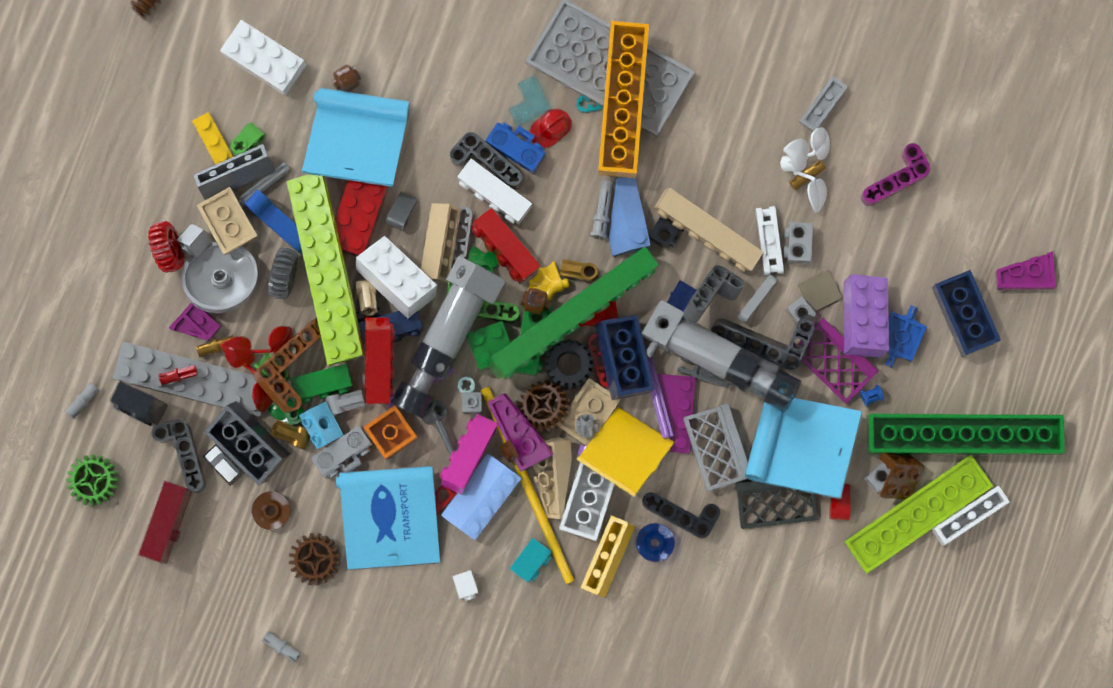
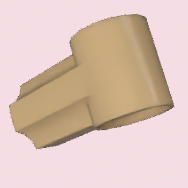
[356,280,378,317]

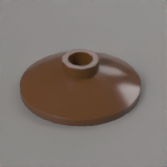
[252,491,291,530]

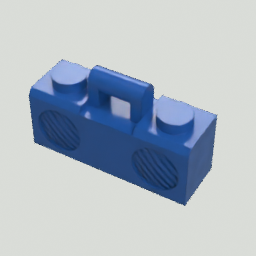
[485,122,546,174]

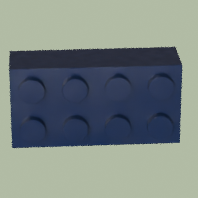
[932,270,1001,357]
[595,315,654,400]

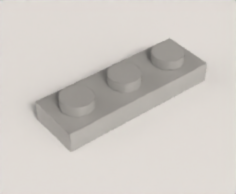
[799,76,848,132]

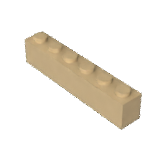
[654,188,763,272]

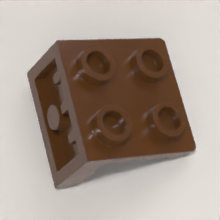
[880,453,924,499]

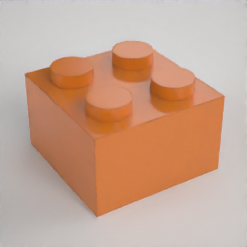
[363,406,418,460]

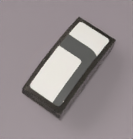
[202,444,244,486]

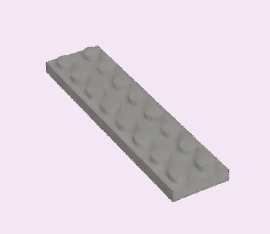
[113,342,263,417]

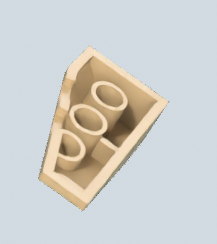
[533,438,572,519]

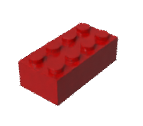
[335,180,389,257]
[365,318,394,404]

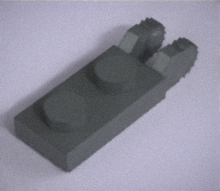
[677,357,729,388]

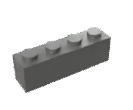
[193,144,275,200]

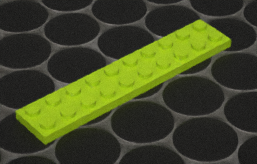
[287,174,365,366]

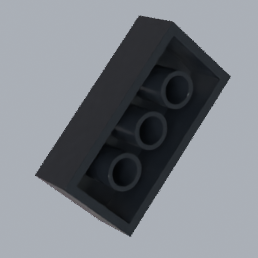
[109,380,168,426]
[204,401,291,486]

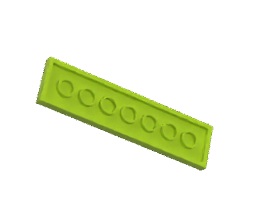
[844,455,993,574]

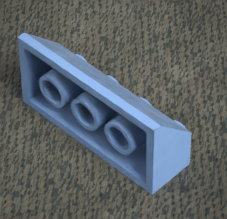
[441,453,521,540]

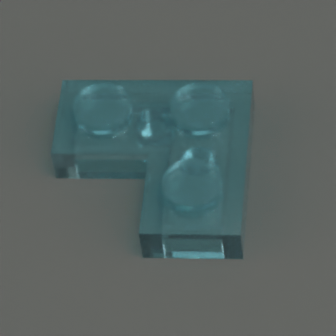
[509,76,551,127]

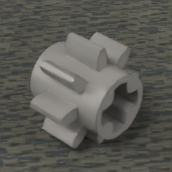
[576,414,599,438]

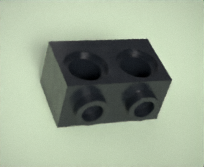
[648,217,685,250]

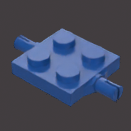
[885,305,927,368]

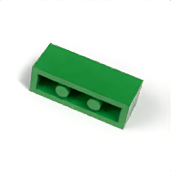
[290,364,354,404]

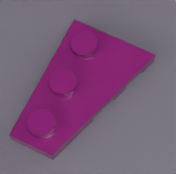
[996,251,1056,290]

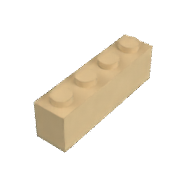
[421,203,461,283]

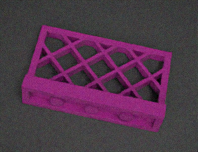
[797,318,879,404]

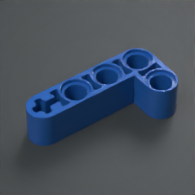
[244,189,303,255]

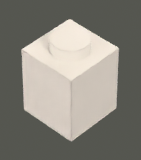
[452,570,479,601]

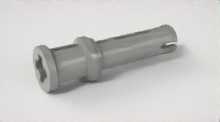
[590,180,613,239]

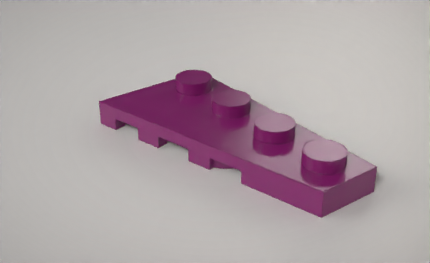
[657,374,695,454]

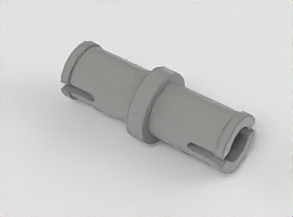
[65,382,100,419]
[262,631,301,663]

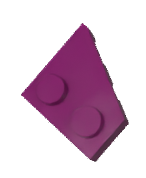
[169,303,222,341]

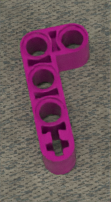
[861,143,931,206]

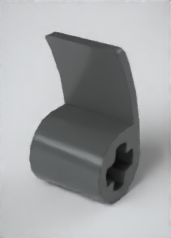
[385,192,418,231]

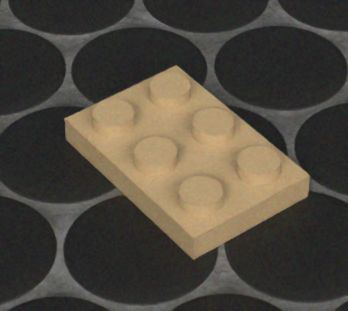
[196,187,258,255]
[557,378,621,446]

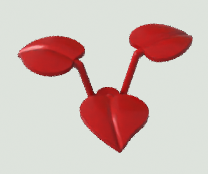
[220,326,293,412]

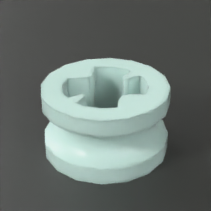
[458,377,475,393]

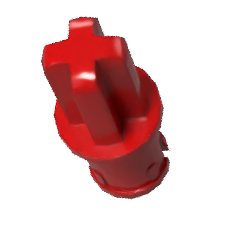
[159,365,198,386]

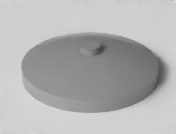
[181,242,259,313]

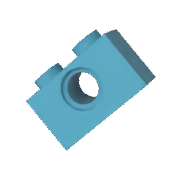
[299,401,344,449]

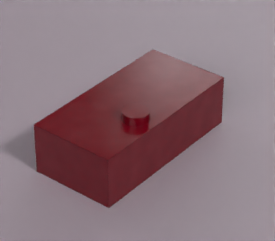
[138,481,192,564]

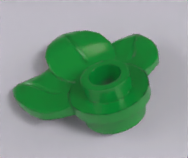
[468,246,498,274]
[269,399,305,426]

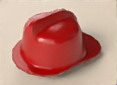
[529,109,572,148]

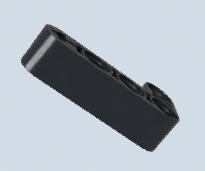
[642,492,720,539]

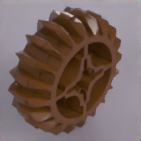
[518,380,570,432]
[289,533,341,585]

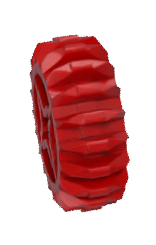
[148,221,185,273]

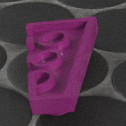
[487,393,554,472]

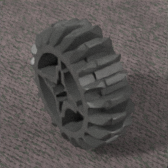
[268,248,298,299]

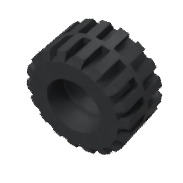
[545,339,593,389]

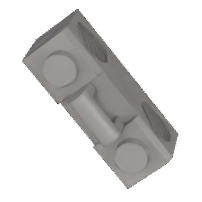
[311,425,373,479]

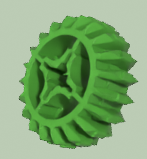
[66,454,119,506]

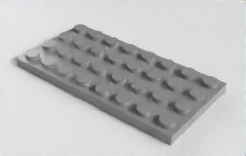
[526,0,695,137]

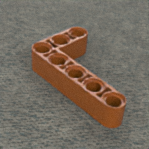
[254,317,321,413]

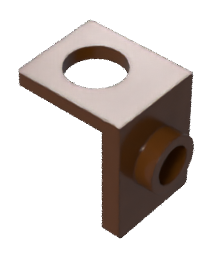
[500,440,519,463]

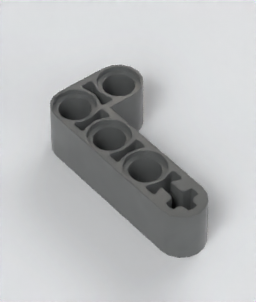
[450,132,523,189]
[683,265,745,323]
[151,419,206,493]

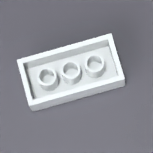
[220,20,306,96]
[356,236,437,318]
[559,462,614,541]

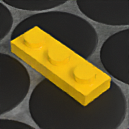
[192,112,233,165]

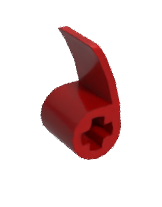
[829,484,851,520]

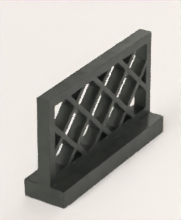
[735,480,818,529]

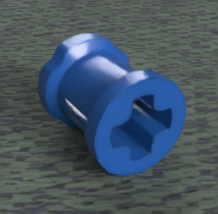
[860,385,884,407]

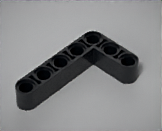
[711,314,816,370]

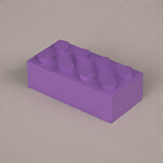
[844,274,889,358]

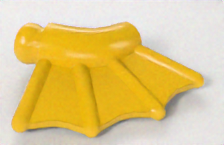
[528,261,570,302]

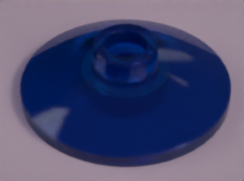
[636,523,675,562]

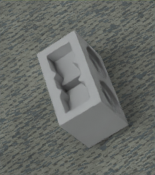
[783,222,813,264]

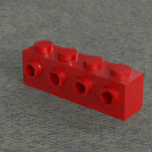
[471,208,541,284]

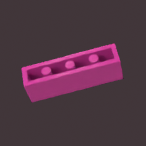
[440,414,498,495]

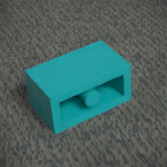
[509,538,552,583]

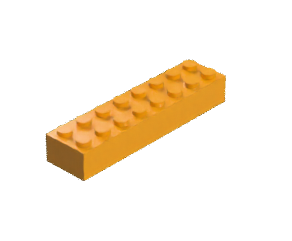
[598,21,649,178]

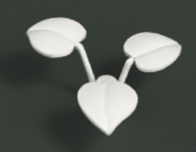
[780,128,830,213]

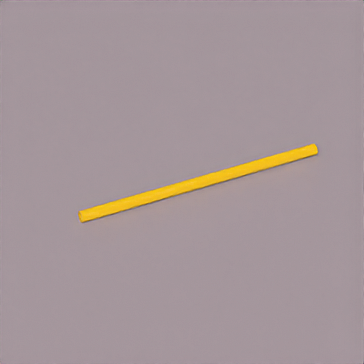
[480,387,575,584]

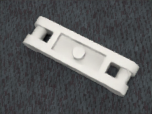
[755,206,784,276]

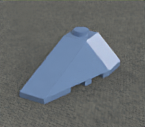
[609,177,651,257]

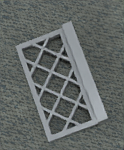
[683,403,748,491]

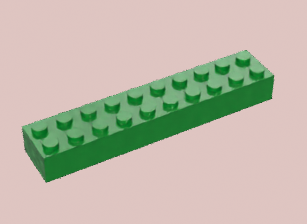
[485,246,658,380]
[867,414,1065,455]

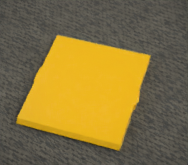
[577,407,675,496]

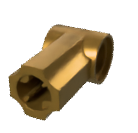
[560,259,599,282]
[271,420,310,450]

